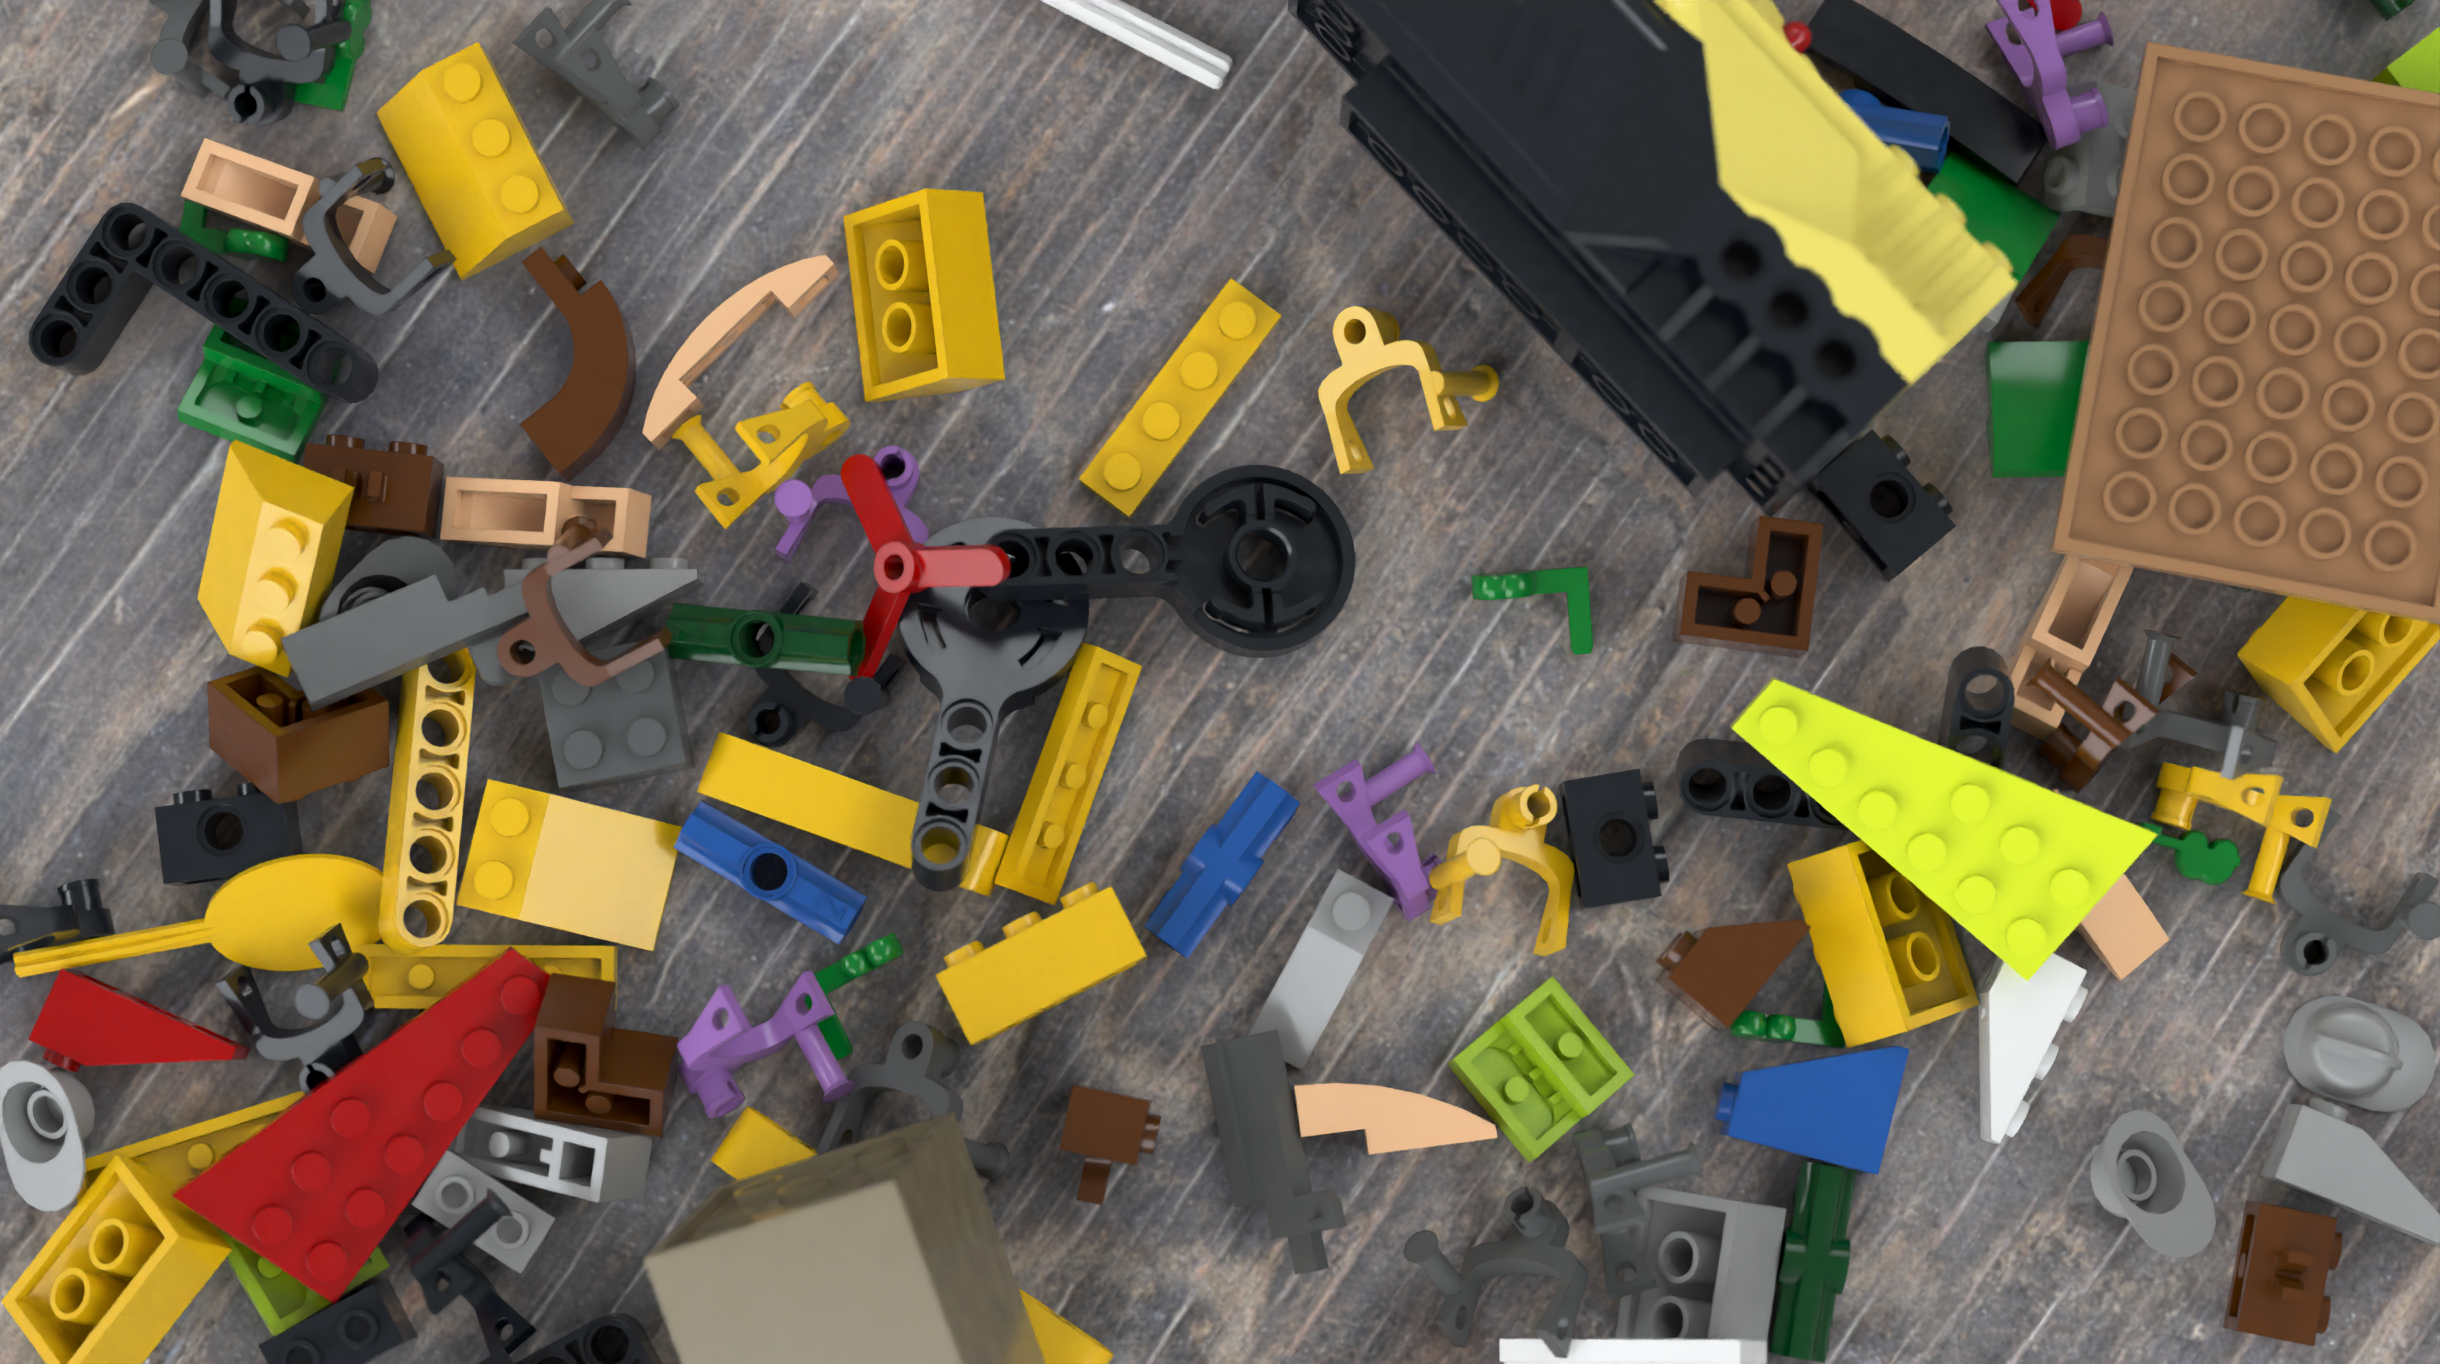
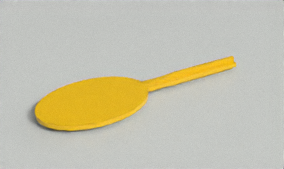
[13,854,383,978]

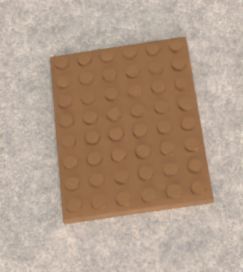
[2050,42,2440,624]

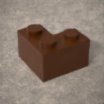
[1672,515,1824,658]
[207,666,389,804]
[534,973,679,1137]

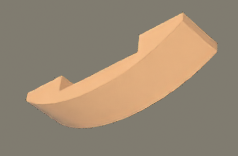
[642,255,839,450]

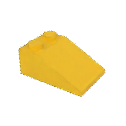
[456,779,683,952]

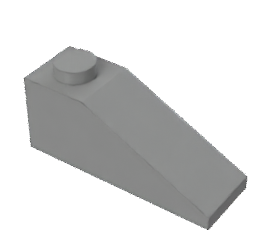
[1248,869,1395,1071]
[2260,1097,2440,1248]
[448,1103,653,1203]

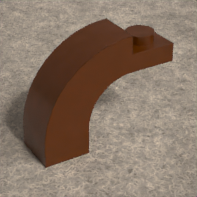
[520,247,636,482]

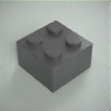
[537,641,695,793]

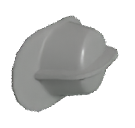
[2283,995,2436,1112]
[0,1060,96,1211]
[2090,1110,2216,1259]

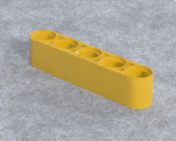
[378,647,476,955]
[696,732,1010,897]

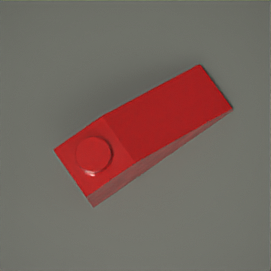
[28,969,250,1073]

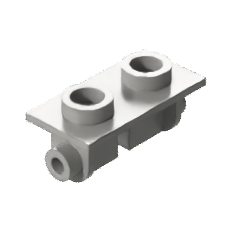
[412,1149,557,1274]

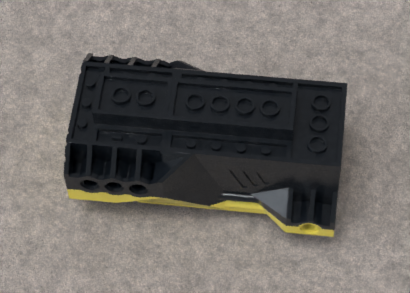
[1288,0,2018,517]

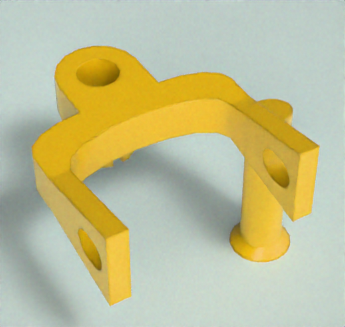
[1318,306,1499,474]
[672,381,851,530]
[2150,762,2332,905]
[1429,784,1575,957]

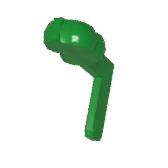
[294,0,372,112]
[180,166,289,263]
[1471,566,1593,655]
[2134,822,2241,885]
[804,932,905,1061]
[1730,979,1845,1049]

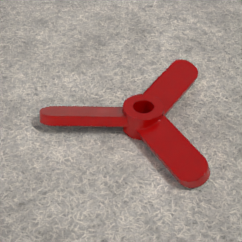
[841,454,1011,680]

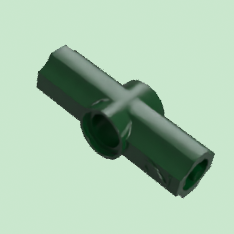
[666,603,866,676]
[1768,1160,1857,1363]

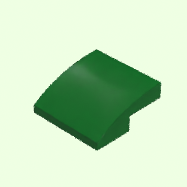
[1926,150,2061,290]
[177,296,344,464]
[1984,341,2089,478]

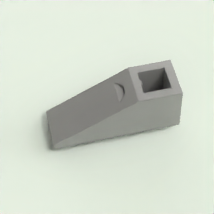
[504,558,704,651]

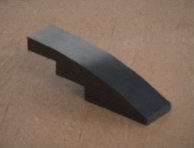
[1805,0,2048,187]

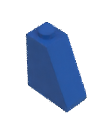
[1714,1046,1909,1175]

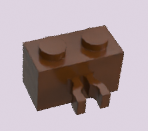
[303,434,444,539]
[1059,1084,1162,1205]
[2223,1201,2342,1347]

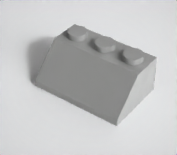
[1615,1186,1786,1342]

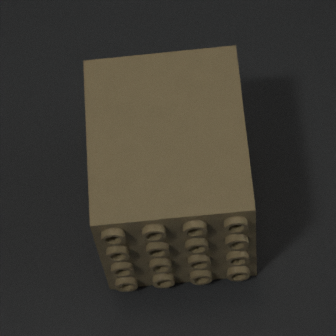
[643,1111,1046,1364]

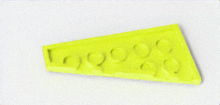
[1730,677,2158,981]

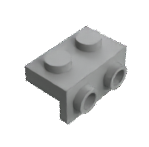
[2043,80,2136,219]

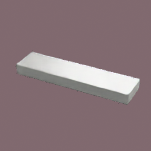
[1499,1339,1767,1364]

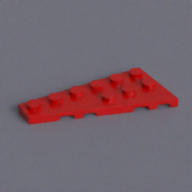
[172,946,551,1304]

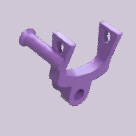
[1984,0,2114,150]
[774,446,929,564]
[1313,742,1442,922]
[677,971,856,1119]

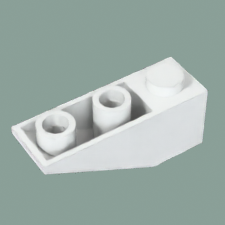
[1978,953,2088,1144]

